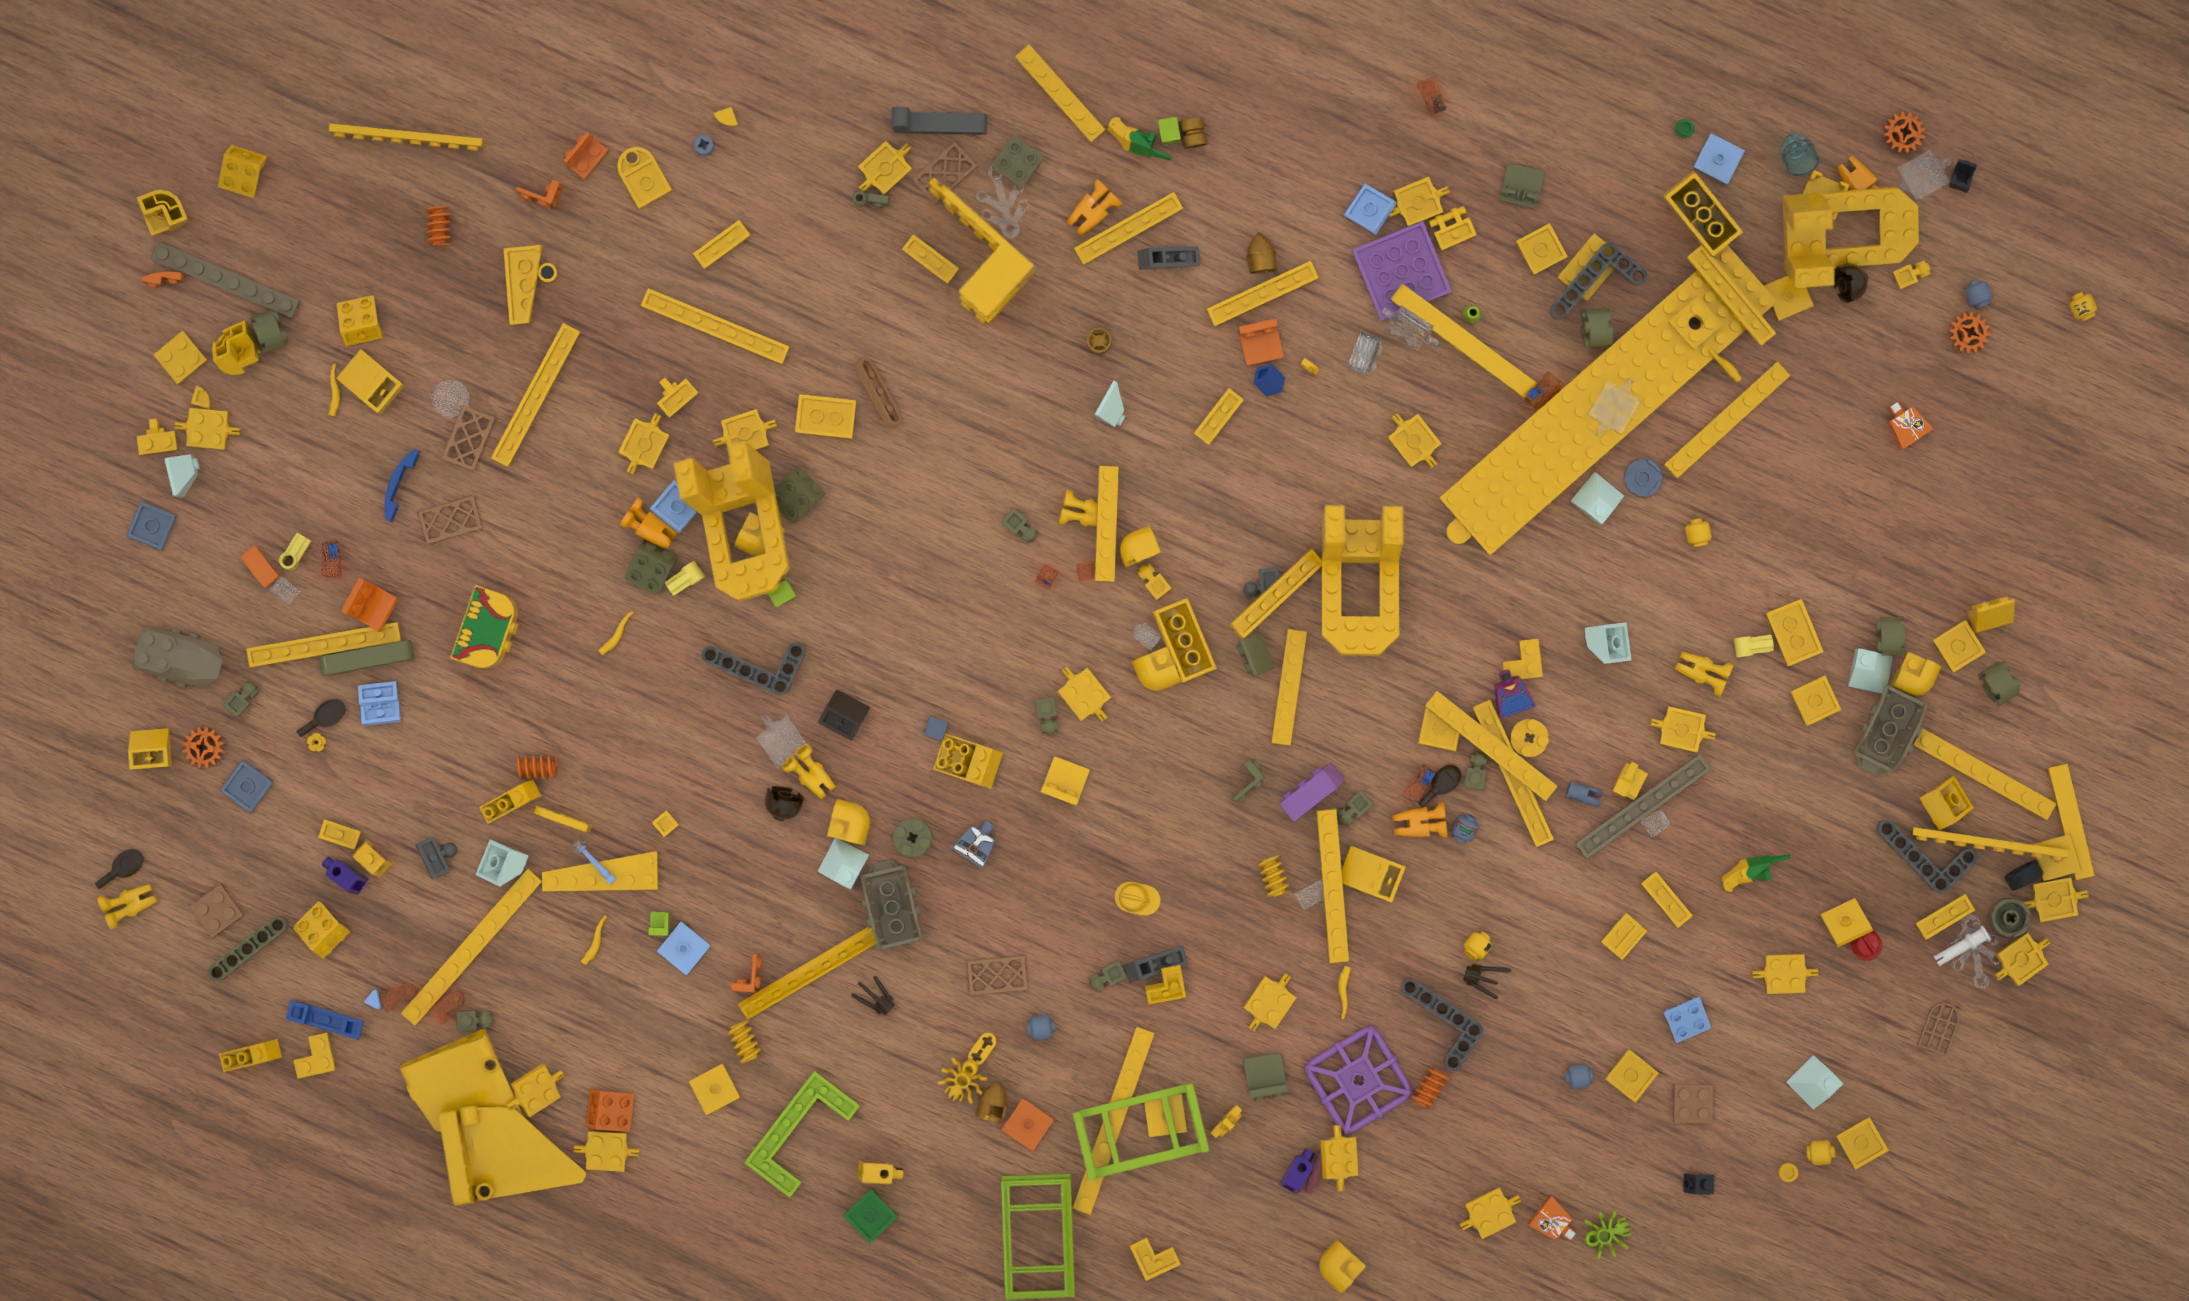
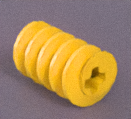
[1257,855,1291,897]
[727,1020,761,1063]

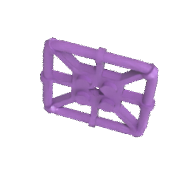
[1304,1026,1413,1135]

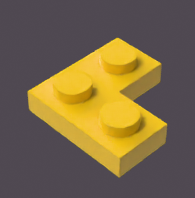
[1502,639,1543,679]
[1145,965,1186,1005]
[294,1032,336,1079]
[1130,1237,1181,1281]

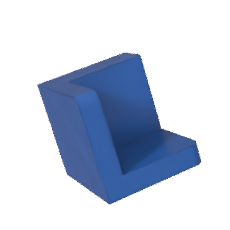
[1254,364,1285,396]

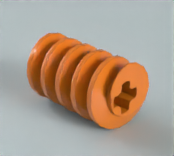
[426,206,451,247]
[517,755,558,780]
[1411,1067,1450,1110]

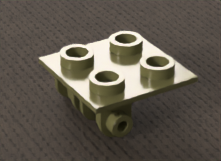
[991,135,1044,188]
[1499,163,1545,209]

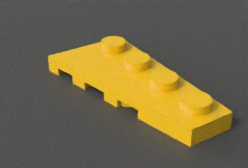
[503,245,543,325]

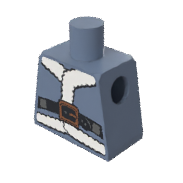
[952,820,995,868]

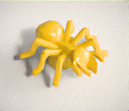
[938,1058,988,1104]

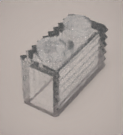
[1346,332,1384,377]

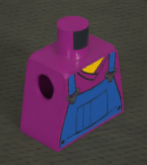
[1494,670,1536,719]

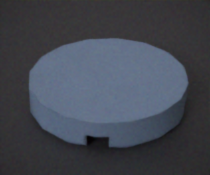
[1624,459,1662,497]

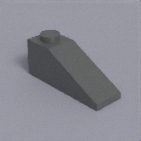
[1137,247,1200,270]
[1124,946,1188,983]

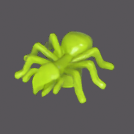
[1584,1211,1631,1260]

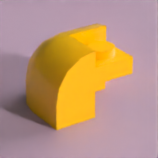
[137,189,188,237]
[212,320,261,375]
[734,512,786,557]
[1119,525,1161,568]
[1131,647,1181,691]
[1890,652,1941,697]
[827,799,871,845]
[1319,1238,1366,1294]

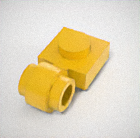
[1892,260,1931,290]
[1137,562,1171,600]

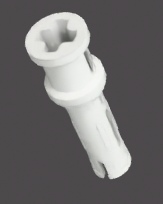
[1934,925,1991,966]

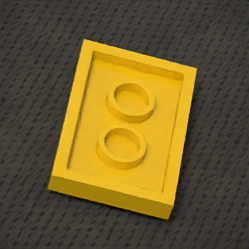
[1557,233,1622,302]
[795,394,857,439]
[1765,599,1824,667]

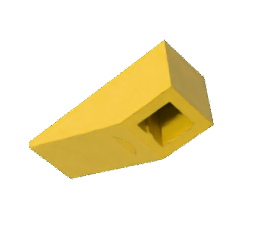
[479,779,541,824]
[219,1039,282,1072]

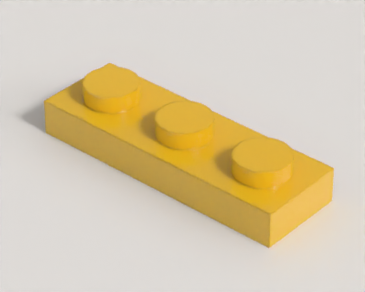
[693,220,751,269]
[902,234,959,284]
[1194,388,1244,445]
[1641,871,1693,928]
[1915,894,1975,940]

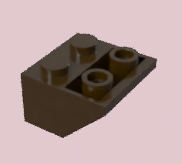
[818,689,871,741]

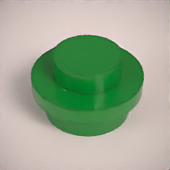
[1675,119,1694,138]

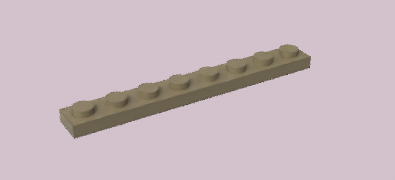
[151,242,300,319]
[1575,754,1711,859]

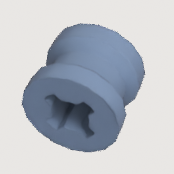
[694,135,714,156]

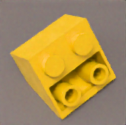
[128,728,172,770]

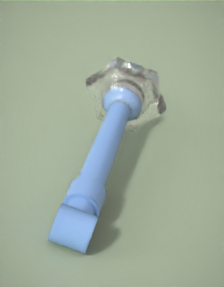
[572,838,616,885]

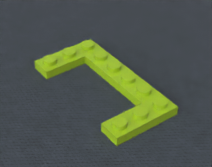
[744,1071,860,1198]

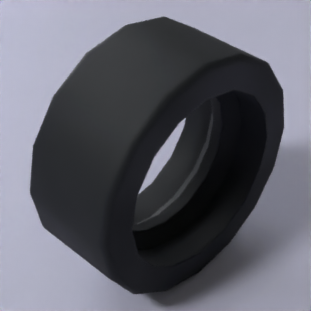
[2004,860,2044,891]

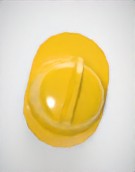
[1115,882,1160,916]

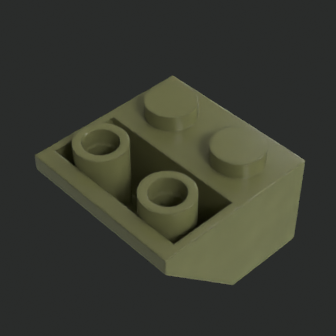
[1237,632,1275,677]

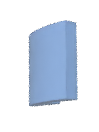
[358,681,401,726]

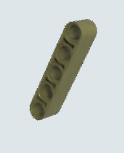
[318,640,414,676]
[208,916,289,981]

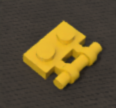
[1428,206,1477,251]

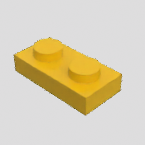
[318,819,362,850]

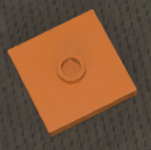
[1001,1098,1054,1152]

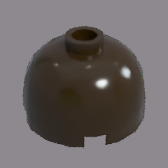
[1833,263,1868,303]
[765,786,804,821]

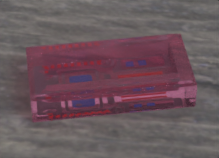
[1305,1154,1322,1194]

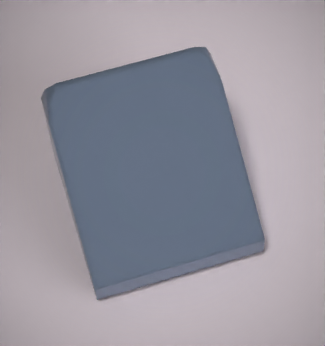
[924,717,948,740]

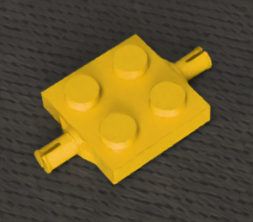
[858,141,912,195]
[1389,177,1450,227]
[174,408,241,450]
[713,409,777,450]
[618,413,670,475]
[1388,413,1442,469]
[1058,666,1111,722]
[1650,706,1716,753]
[2023,877,2089,922]
[1994,932,2051,986]
[1752,953,1818,994]
[1243,973,1297,1031]
[506,1064,564,1118]
[1320,1125,1358,1191]
[574,1130,640,1172]
[1459,1187,1521,1239]

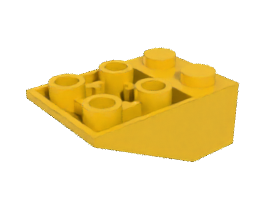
[336,349,405,415]
[1967,597,2015,633]
[933,733,1003,789]
[1341,846,1406,903]

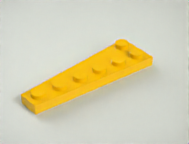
[542,851,658,891]

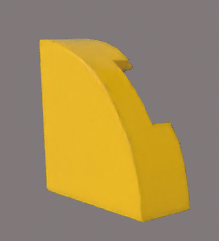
[714,107,738,127]
[1300,358,1320,375]
[191,385,211,409]

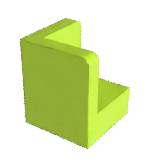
[1158,117,1181,145]
[768,580,797,607]
[649,912,670,936]

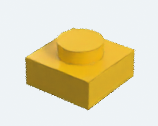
[652,810,679,837]

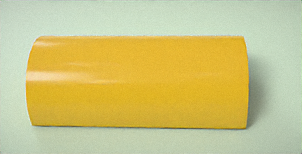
[1152,598,1217,683]

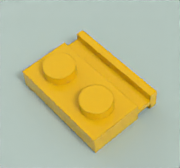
[1601,913,1647,960]

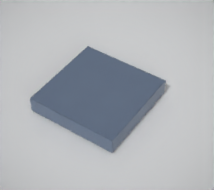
[126,501,177,551]
[220,760,274,813]

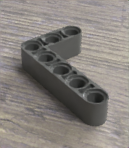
[891,107,987,135]
[1549,243,1647,320]
[701,643,806,695]
[1876,820,1978,893]
[1401,978,1483,1071]

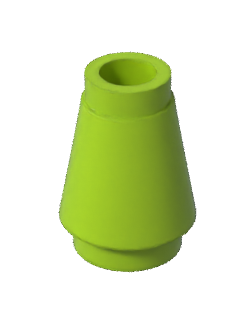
[1462,305,1481,324]

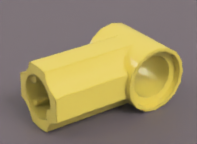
[279,533,312,571]
[664,561,706,596]
[1734,635,1774,658]

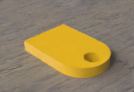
[617,147,672,209]
[534,806,592,832]

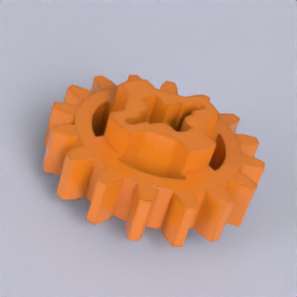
[1883,112,1926,154]
[1948,312,1991,354]
[182,727,225,768]

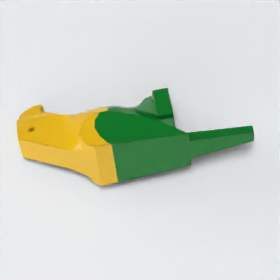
[1108,117,1172,161]
[1721,854,1791,892]

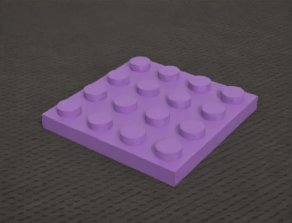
[1352,221,1452,321]

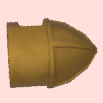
[1246,233,1278,274]
[975,1081,1008,1123]

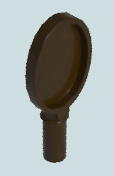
[297,699,346,737]
[1418,765,1461,808]
[95,849,144,889]

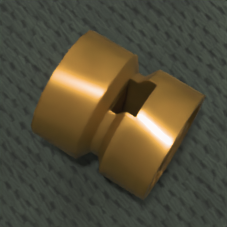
[1179,117,1208,149]
[1087,328,1112,355]

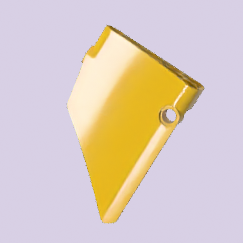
[399,1029,523,1132]
[439,1105,586,1206]

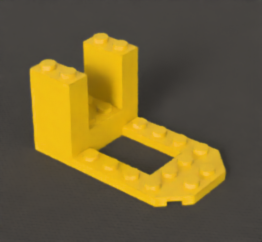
[929,177,1035,324]
[1783,187,1919,288]
[674,442,790,602]
[1322,505,1403,656]

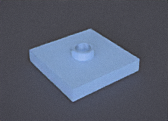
[1693,133,1745,185]
[1344,184,1397,235]
[649,480,697,534]
[657,921,711,976]

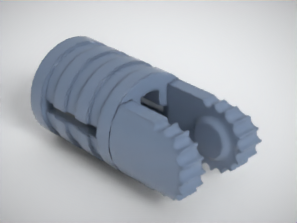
[1565,781,1603,807]

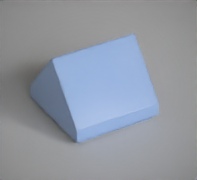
[364,989,383,1009]

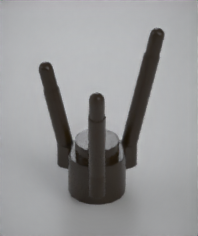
[1463,964,1511,999]
[851,976,895,1015]

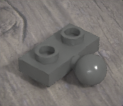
[1243,568,1281,606]
[415,836,458,879]

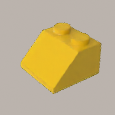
[1919,775,1974,831]

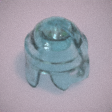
[1780,132,1820,176]

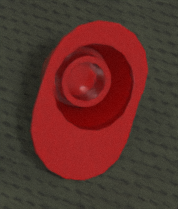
[1847,924,1882,961]

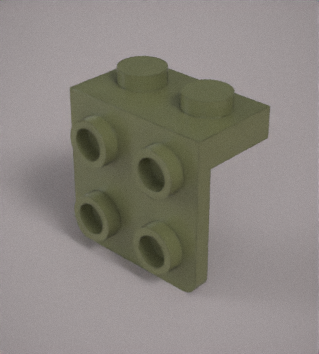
[775,467,826,523]
[625,540,678,595]
[1232,759,1264,802]
[1244,1053,1288,1101]

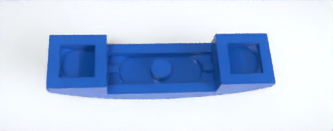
[385,449,421,522]
[286,1000,364,1040]

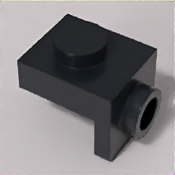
[1949,159,1977,193]
[1683,1174,1714,1194]

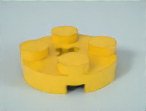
[1510,719,1549,757]

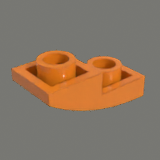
[141,272,185,289]
[241,545,280,589]

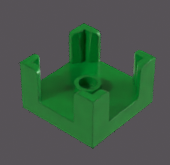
[843,1188,898,1244]

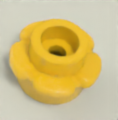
[307,733,326,752]

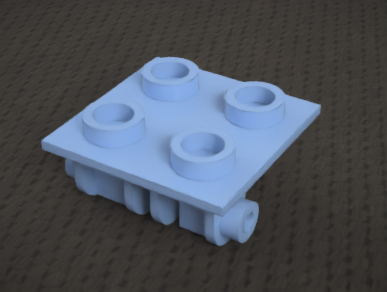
[1663,997,1711,1043]

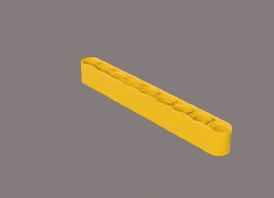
[1390,284,1538,400]

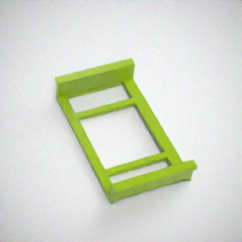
[1073,1083,1209,1181]
[1001,1173,1075,1300]

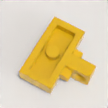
[657,377,698,418]
[136,418,178,456]
[1210,1104,1242,1138]

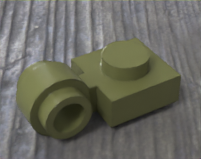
[852,191,889,208]
[1001,508,1038,544]
[223,681,260,718]
[1035,697,1058,735]
[1464,751,1487,789]
[1337,790,1373,826]
[1089,960,1127,991]
[456,1010,494,1031]

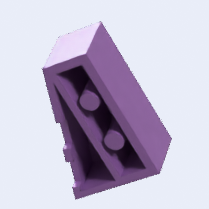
[1280,763,1345,822]

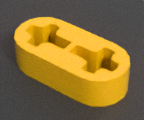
[968,1032,996,1065]

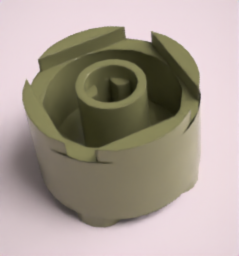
[1580,308,1613,348]
[250,310,288,354]
[1876,616,1905,656]
[1978,661,2021,707]
[893,818,932,857]
[1987,898,2030,937]

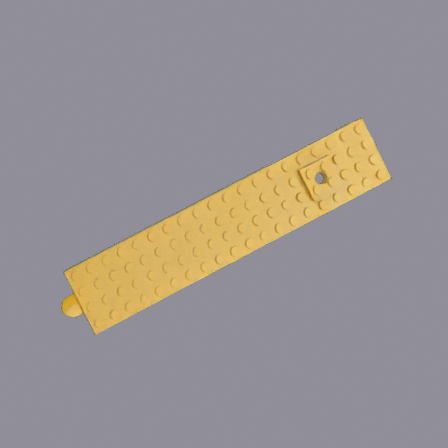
[1439,245,1778,556]

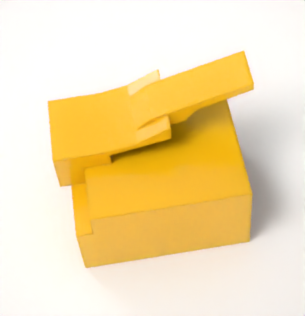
[1612,762,1648,800]

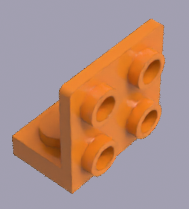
[563,132,609,180]
[516,180,564,210]
[1238,319,1284,366]
[341,578,398,632]
[731,953,763,992]
[585,1088,635,1132]

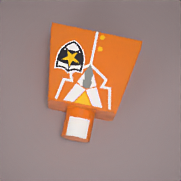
[1887,402,1933,450]
[1527,1195,1576,1241]

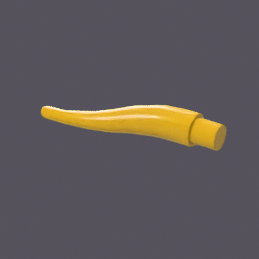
[1709,348,1742,382]
[328,364,341,417]
[598,611,634,655]
[581,915,607,966]
[1338,965,1351,1019]

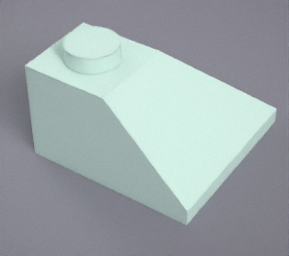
[1095,381,1125,428]
[164,454,200,498]
[1570,472,1624,525]
[1585,623,1632,664]
[1848,648,1893,694]
[818,838,869,889]
[475,839,529,886]
[1786,1055,1843,1110]

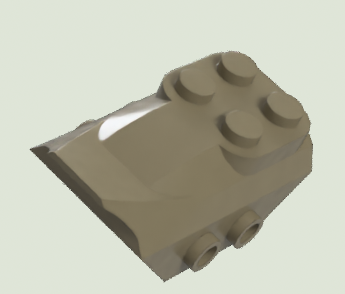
[133,625,223,690]
[1853,684,1928,776]
[861,859,923,950]

